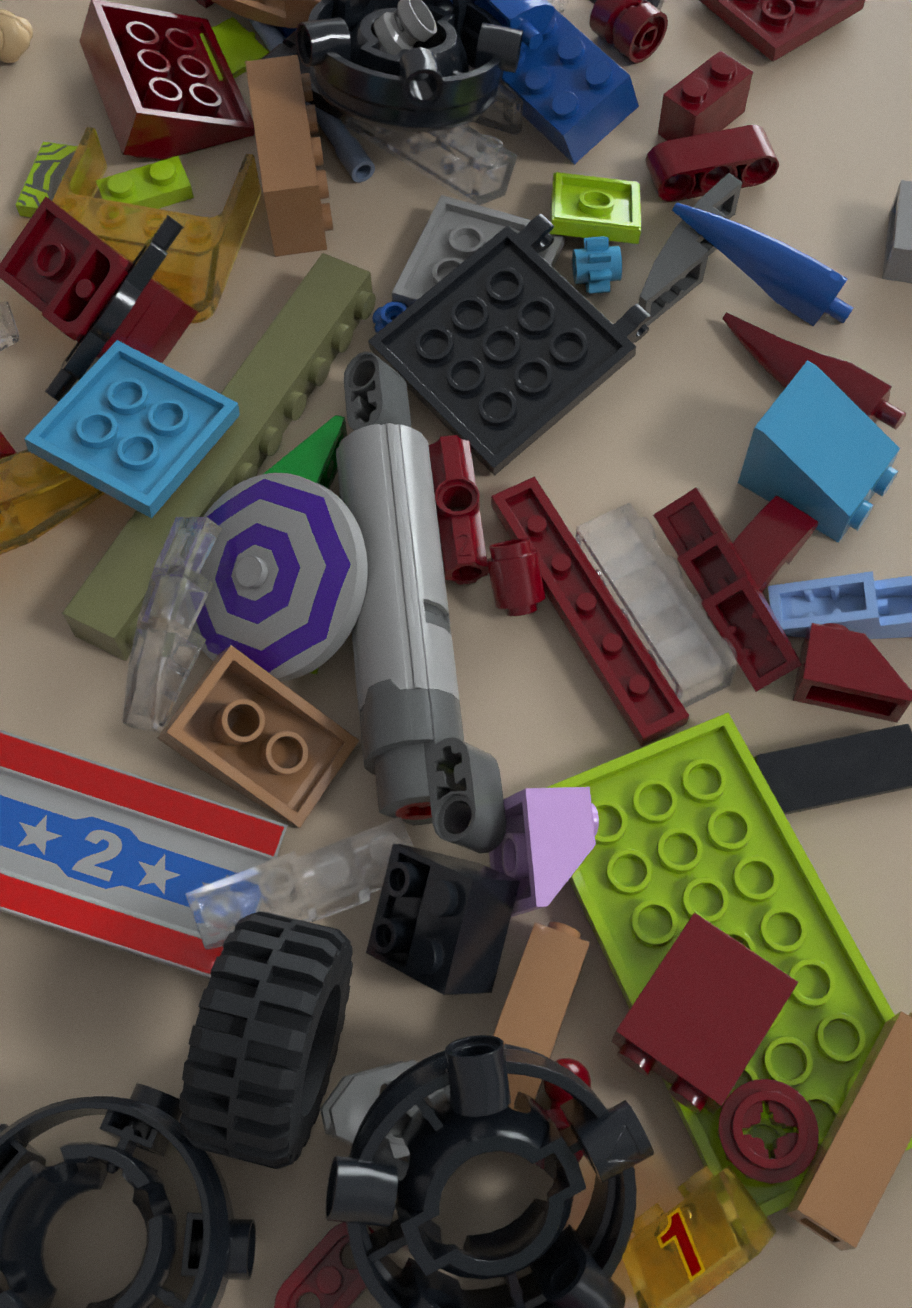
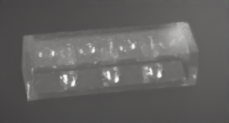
[575,502,738,708]

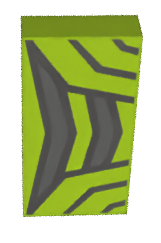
[16,142,87,217]

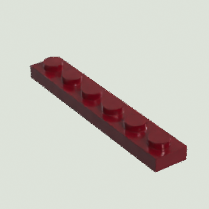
[491,476,690,747]

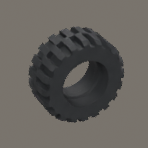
[179,911,353,1169]

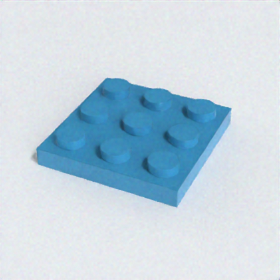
[24,340,240,518]

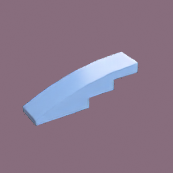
[768,571,912,639]

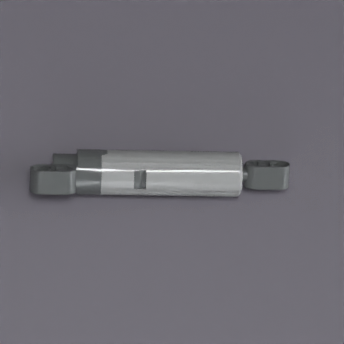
[336,351,507,854]

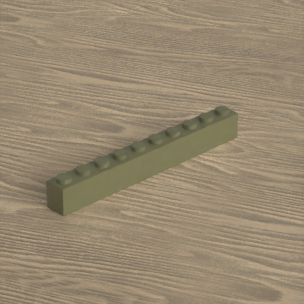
[62,253,376,661]

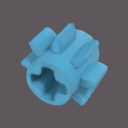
[572,236,622,294]

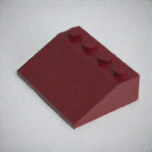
[79,0,255,160]

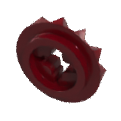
[717,1079,819,1184]

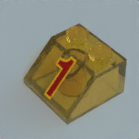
[622,1165,777,1308]

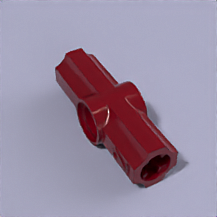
[429,435,489,585]

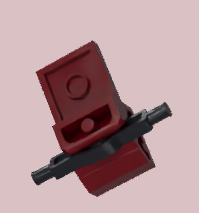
[0,196,198,401]

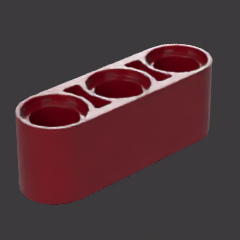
[645,125,779,202]

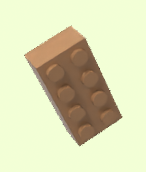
[245,55,333,257]

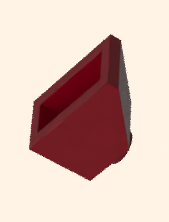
[793,623,912,723]

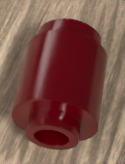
[486,538,546,616]

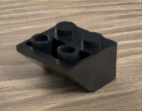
[366,843,520,995]

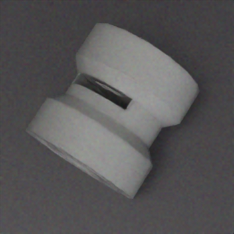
[374,0,437,55]

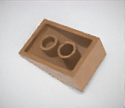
[157,645,360,828]

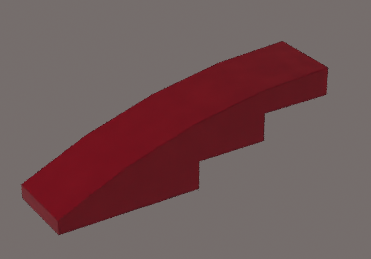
[653,487,802,692]

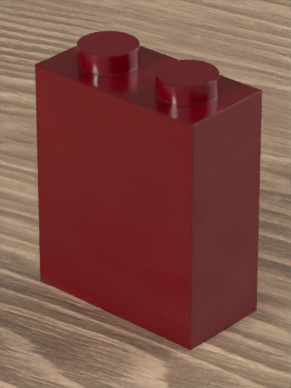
[611,912,798,1114]

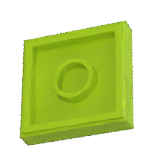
[549,172,641,244]

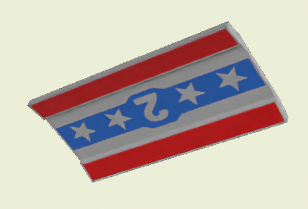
[0,730,288,979]

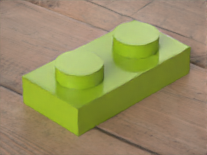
[96,156,194,223]

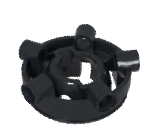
[296,0,523,132]
[325,1035,654,1308]
[0,1083,256,1308]

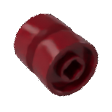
[589,0,668,63]

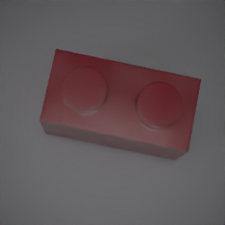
[658,50,753,141]

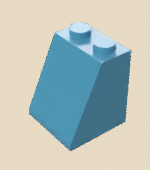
[738,360,900,543]

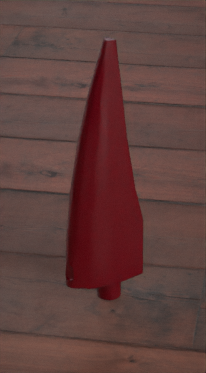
[723,312,906,430]

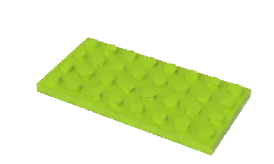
[546,712,912,1231]

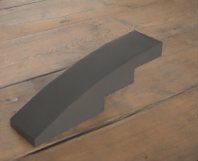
[639,173,742,326]

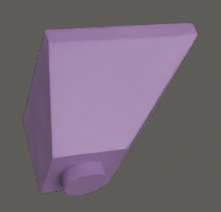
[489,787,599,917]

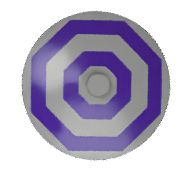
[182,473,368,682]

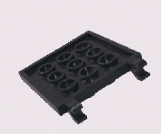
[368,214,651,476]

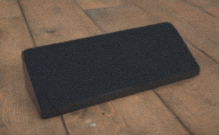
[753,724,912,815]

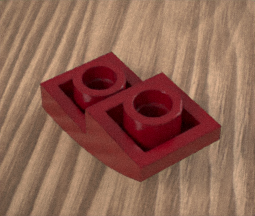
[733,496,819,592]

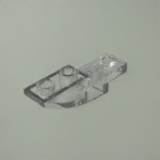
[186,817,414,950]

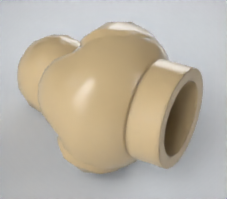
[0,9,33,63]

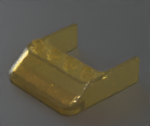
[52,127,261,323]

